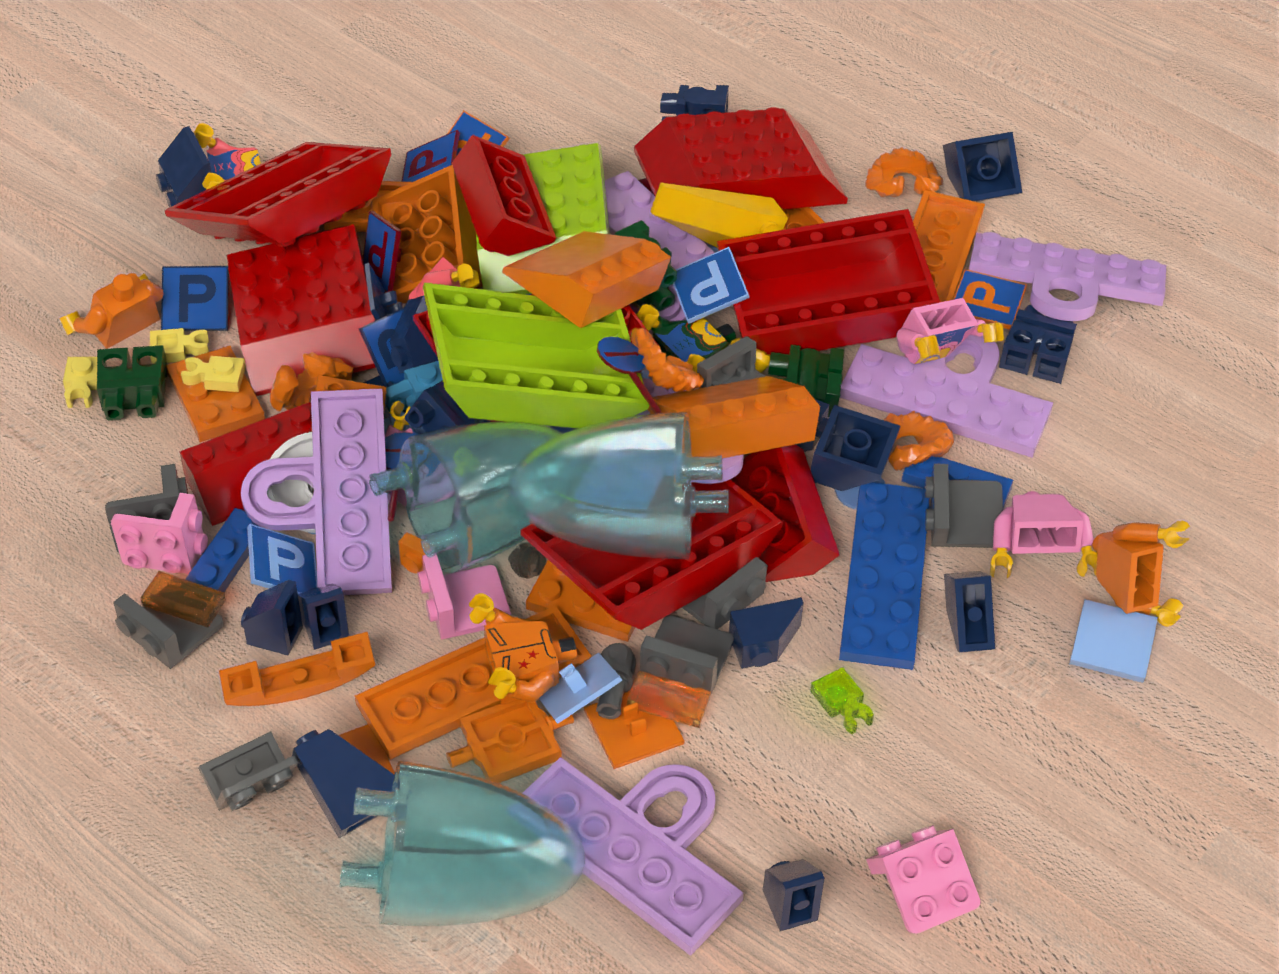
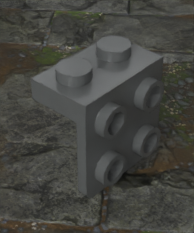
[697,336,765,388]
[105,464,188,552]
[925,464,1003,548]
[682,557,767,629]
[113,583,223,669]
[640,615,734,696]
[198,731,298,811]

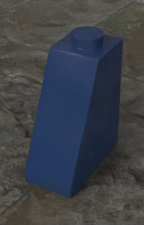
[292,729,412,838]

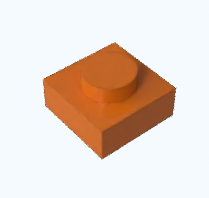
[398,532,437,574]

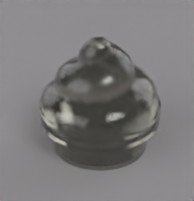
[508,542,546,579]

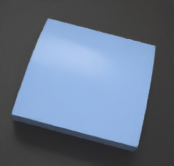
[1069,599,1158,683]

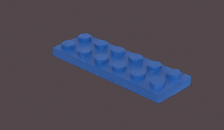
[839,482,930,670]

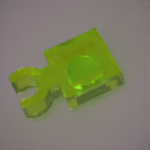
[810,667,874,735]

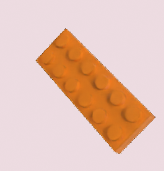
[913,190,985,302]
[355,605,592,760]

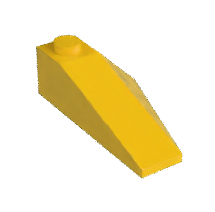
[650,183,788,248]

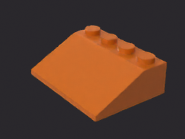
[372,165,483,305]
[502,231,671,328]
[648,376,820,465]

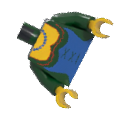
[636,304,736,373]

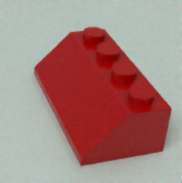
[452,135,556,256]
[179,402,312,526]
[731,444,840,582]

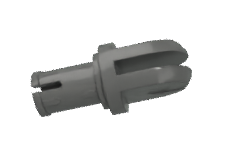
[596,643,636,719]

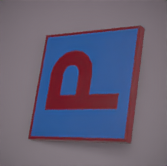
[401,130,460,182]
[363,211,402,292]

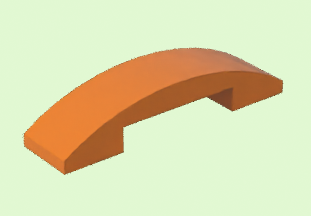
[219,632,376,706]

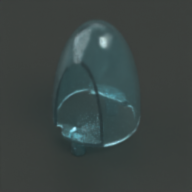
[508,412,729,559]
[369,421,587,573]
[339,761,585,926]

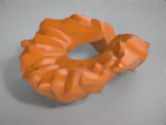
[865,147,943,197]
[631,328,704,392]
[270,352,353,411]
[884,411,954,471]

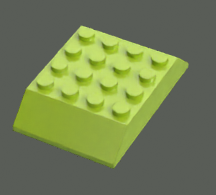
[476,143,610,295]
[422,283,649,431]

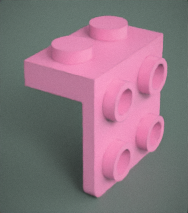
[111,493,208,574]
[417,553,511,640]
[866,825,980,934]

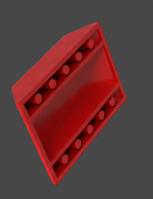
[634,107,848,209]
[164,142,392,247]
[717,209,940,355]
[226,224,376,397]
[520,453,783,630]

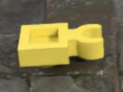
[150,328,209,364]
[181,356,246,392]
[63,357,97,408]

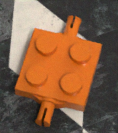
[446,699,574,786]

